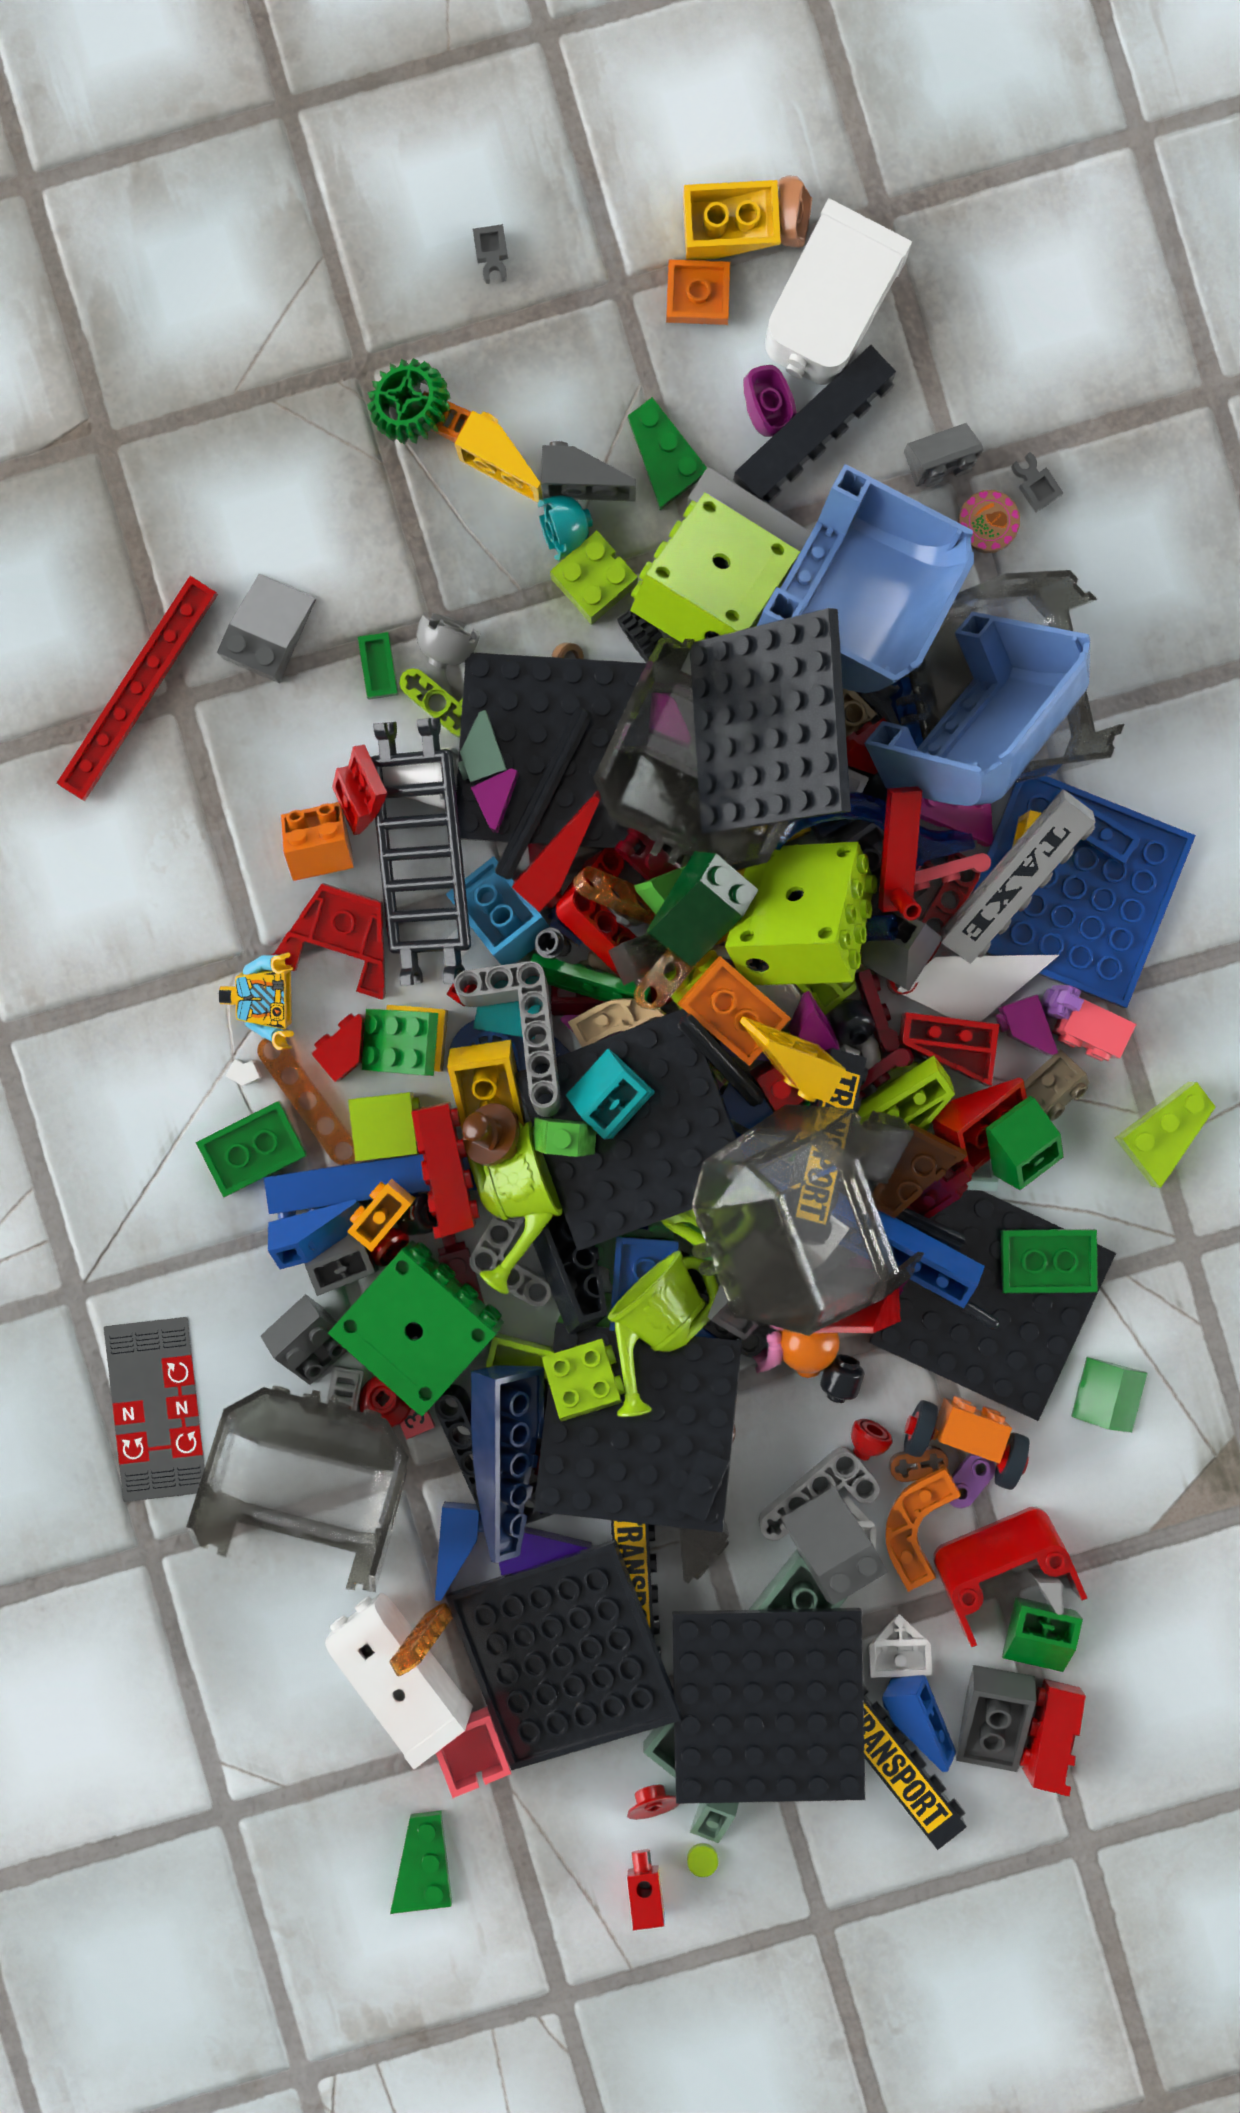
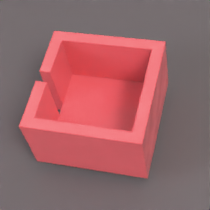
[1052,997,1136,1061]
[436,1707,511,1798]

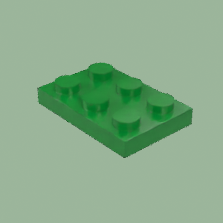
[361,1009,438,1076]
[195,1101,308,1198]
[1001,1229,1098,1293]

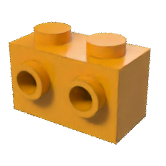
[347,1178,416,1252]

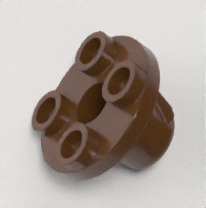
[462,1103,520,1166]

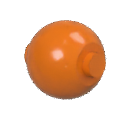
[779,1310,840,1378]

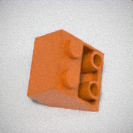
[281,802,354,881]

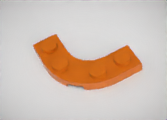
[885,1466,961,1592]

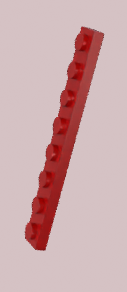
[56,576,218,801]

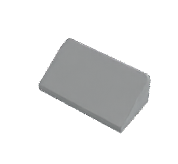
[1028,1569,1064,1615]

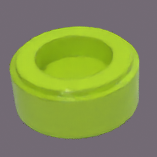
[687,1843,718,1877]

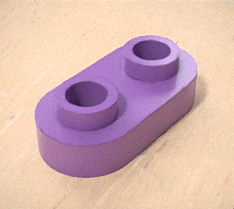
[949,1453,996,1508]

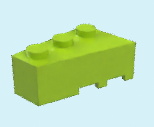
[857,1056,955,1161]

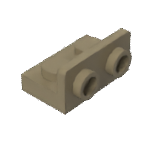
[1024,1049,1090,1121]

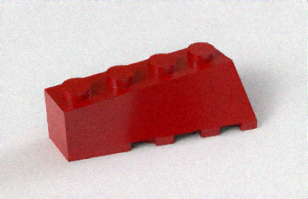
[411,1102,480,1239]

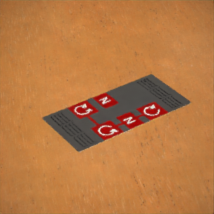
[104,1317,207,1502]

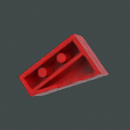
[898,1012,1000,1087]
[1020,1679,1086,1797]

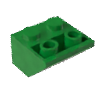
[986,1096,1064,1190]
[1002,1597,1083,1672]

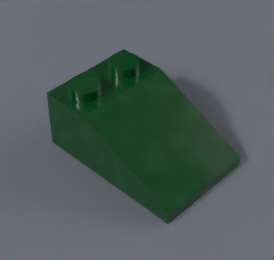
[646,851,758,967]

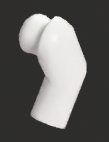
[856,1037,882,1069]

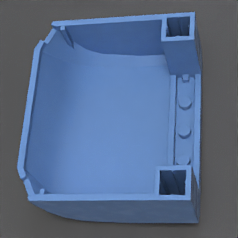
[757,464,974,693]
[864,612,1090,806]

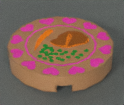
[958,490,1020,553]

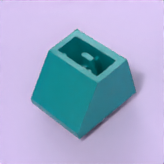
[566,1049,655,1140]

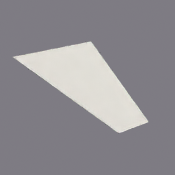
[897,955,1059,1022]

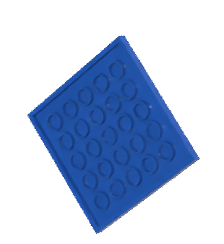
[970,768,1196,1008]

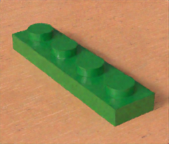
[530,953,651,1003]

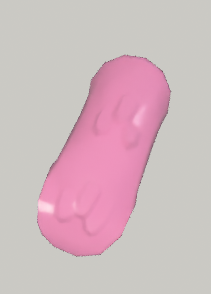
[752,1331,783,1373]

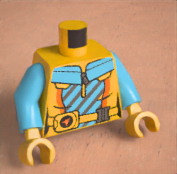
[219,952,294,1050]

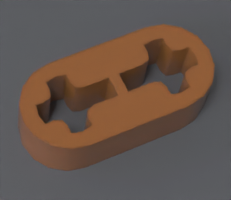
[889,1446,948,1482]

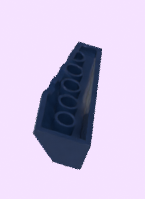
[471,1365,544,1563]

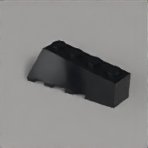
[524,1209,608,1334]

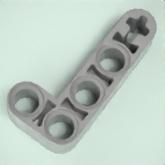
[758,1447,880,1541]

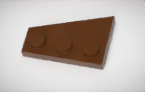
[866,1123,967,1218]

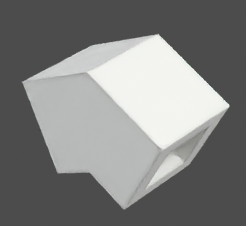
[226,1059,263,1086]

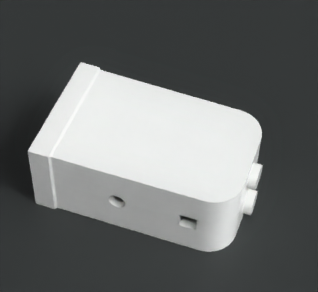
[765,198,912,385]
[325,1593,473,1769]

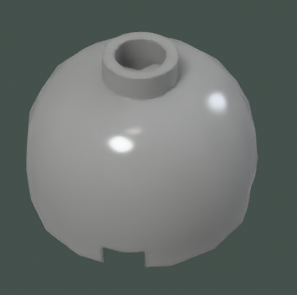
[416,612,481,669]

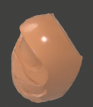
[778,175,812,247]

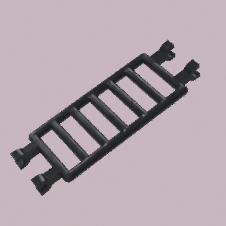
[371,717,471,986]

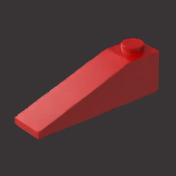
[512,790,602,912]

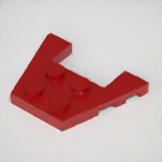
[272,883,386,1000]

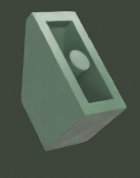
[457,710,507,786]
[689,1803,739,1843]

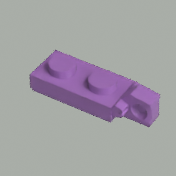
[1041,985,1084,1019]

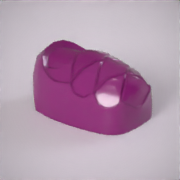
[743,365,797,437]

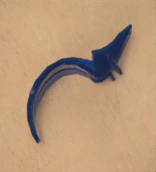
[774,792,976,871]

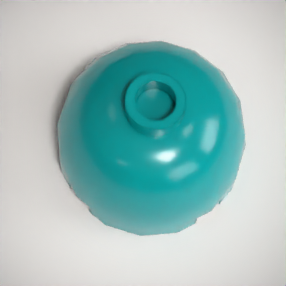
[538,495,593,561]

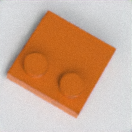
[666,259,730,325]

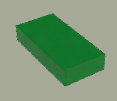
[358,632,399,700]

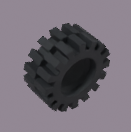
[617,610,670,663]

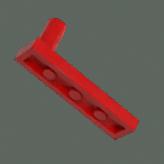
[878,786,922,920]

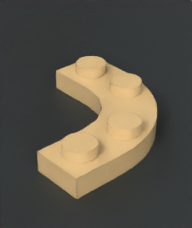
[568,998,667,1047]

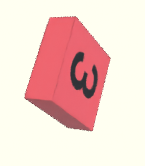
[400,1409,436,1440]

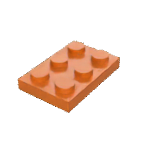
[678,956,791,1066]

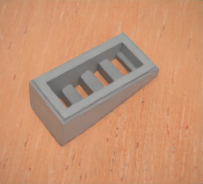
[321,1366,364,1435]

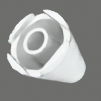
[382,747,459,809]

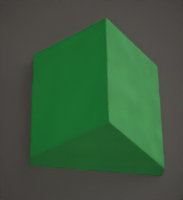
[1071,1357,1147,1433]

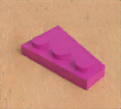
[920,798,993,847]

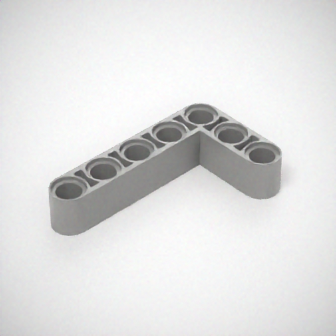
[454,961,561,1117]
[470,1216,552,1307]

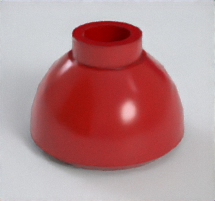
[370,1227,409,1266]
[851,1419,893,1461]

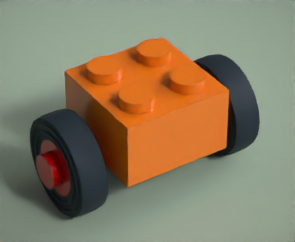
[904,1396,1030,1490]

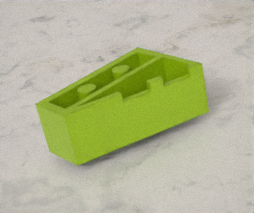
[1115,1082,1216,1188]

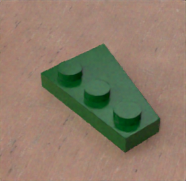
[628,397,707,510]
[390,1811,452,1914]

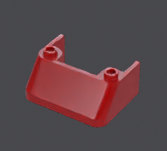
[933,1507,1088,1647]

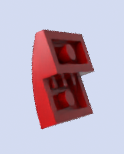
[332,744,387,835]

